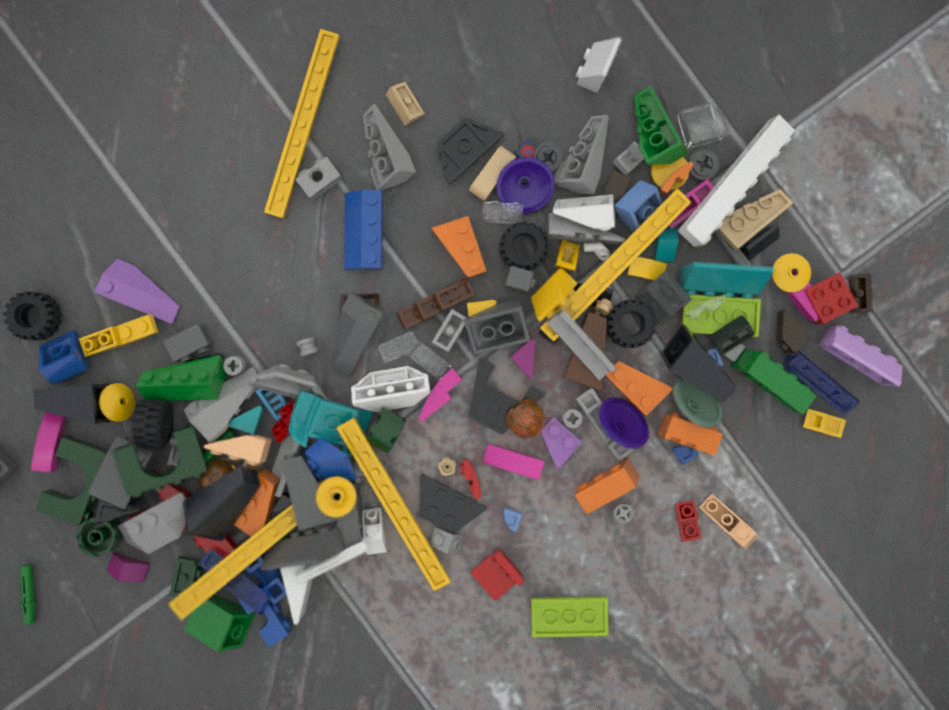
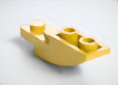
[79,314,159,357]

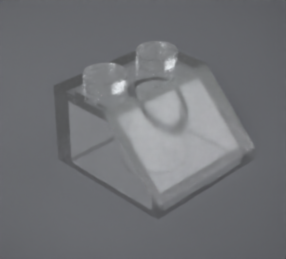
[677,101,729,149]

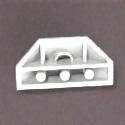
[351,366,430,412]

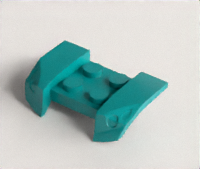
[289,390,373,457]

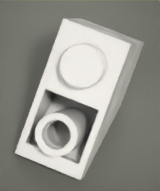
[362,507,386,555]

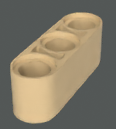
[469,146,516,202]

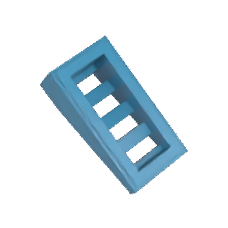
[255,388,288,421]

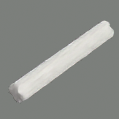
[295,540,369,584]

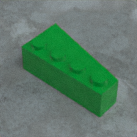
[730,348,816,415]

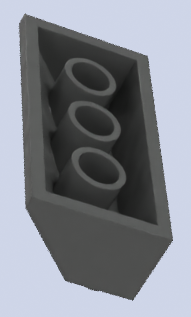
[261,525,344,571]

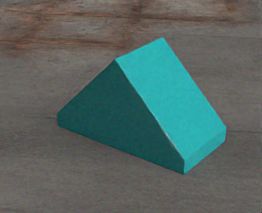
[654,225,679,262]
[228,404,266,434]

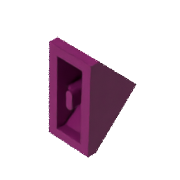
[511,339,535,378]
[107,552,150,582]

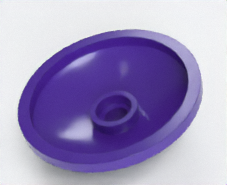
[496,157,555,213]
[599,397,649,449]

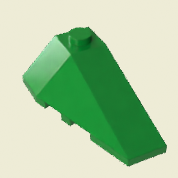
[634,86,688,165]

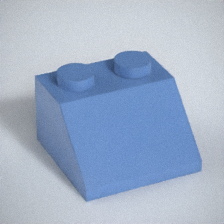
[614,180,663,232]

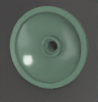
[673,378,722,428]

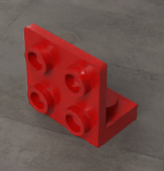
[805,273,858,325]
[471,547,525,601]

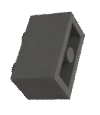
[504,266,536,294]
[163,324,213,363]

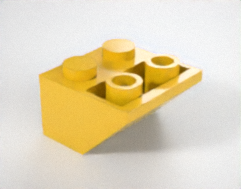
[531,267,578,322]

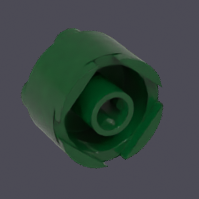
[367,407,407,454]
[76,517,123,557]

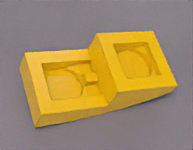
[627,257,667,281]
[803,409,846,438]

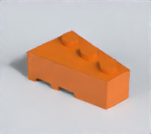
[431,216,486,279]
[604,361,673,416]
[657,412,723,456]
[574,457,640,514]
[234,468,281,537]

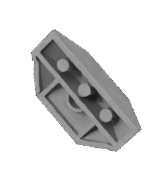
[248,364,327,400]
[118,492,186,554]

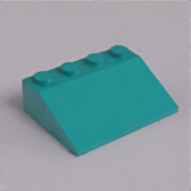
[679,263,774,298]

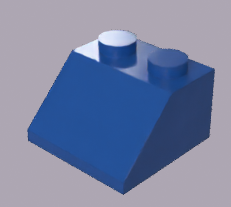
[39,330,88,385]
[304,437,357,482]

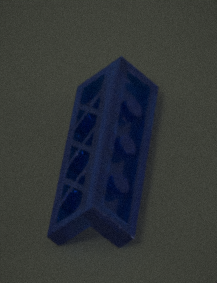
[785,351,859,416]
[198,548,271,615]

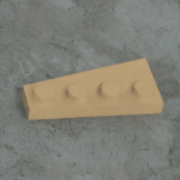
[716,189,793,251]

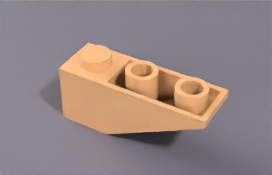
[204,434,272,466]
[699,494,758,550]

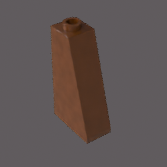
[563,310,607,391]

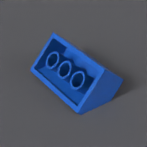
[344,190,384,270]

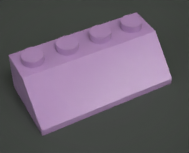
[818,325,903,387]

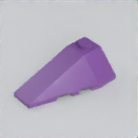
[95,258,181,324]

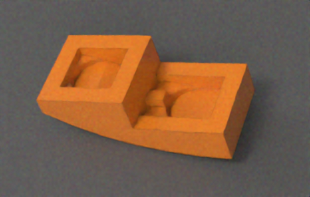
[658,162,694,196]

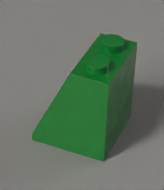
[184,594,256,652]

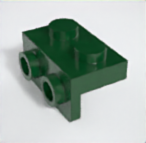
[169,556,203,597]

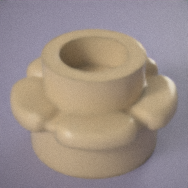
[595,298,613,315]
[438,457,457,476]

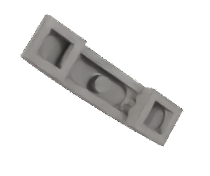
[576,387,634,461]

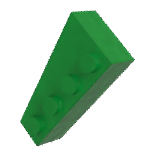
[136,355,227,401]

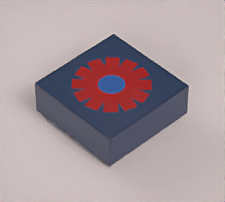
[514,138,536,157]

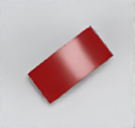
[271,399,296,443]
[460,458,481,499]
[675,500,702,542]

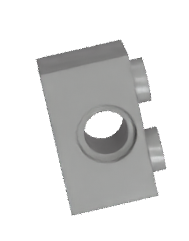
[295,156,343,201]
[432,309,466,352]

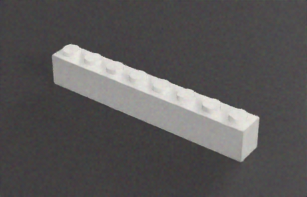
[678,115,795,247]

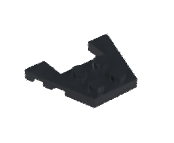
[469,357,546,435]

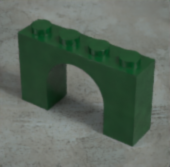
[112,425,207,498]
[35,436,108,526]

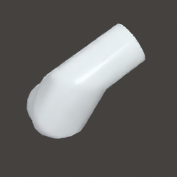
[583,242,610,261]

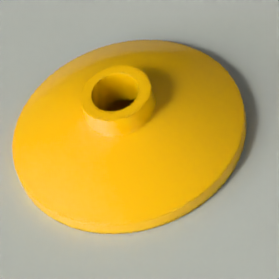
[772,253,811,292]
[99,383,136,422]
[316,477,356,517]

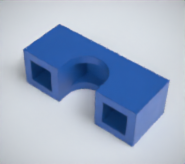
[245,552,287,604]
[238,582,292,647]

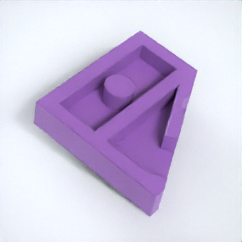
[540,416,582,469]

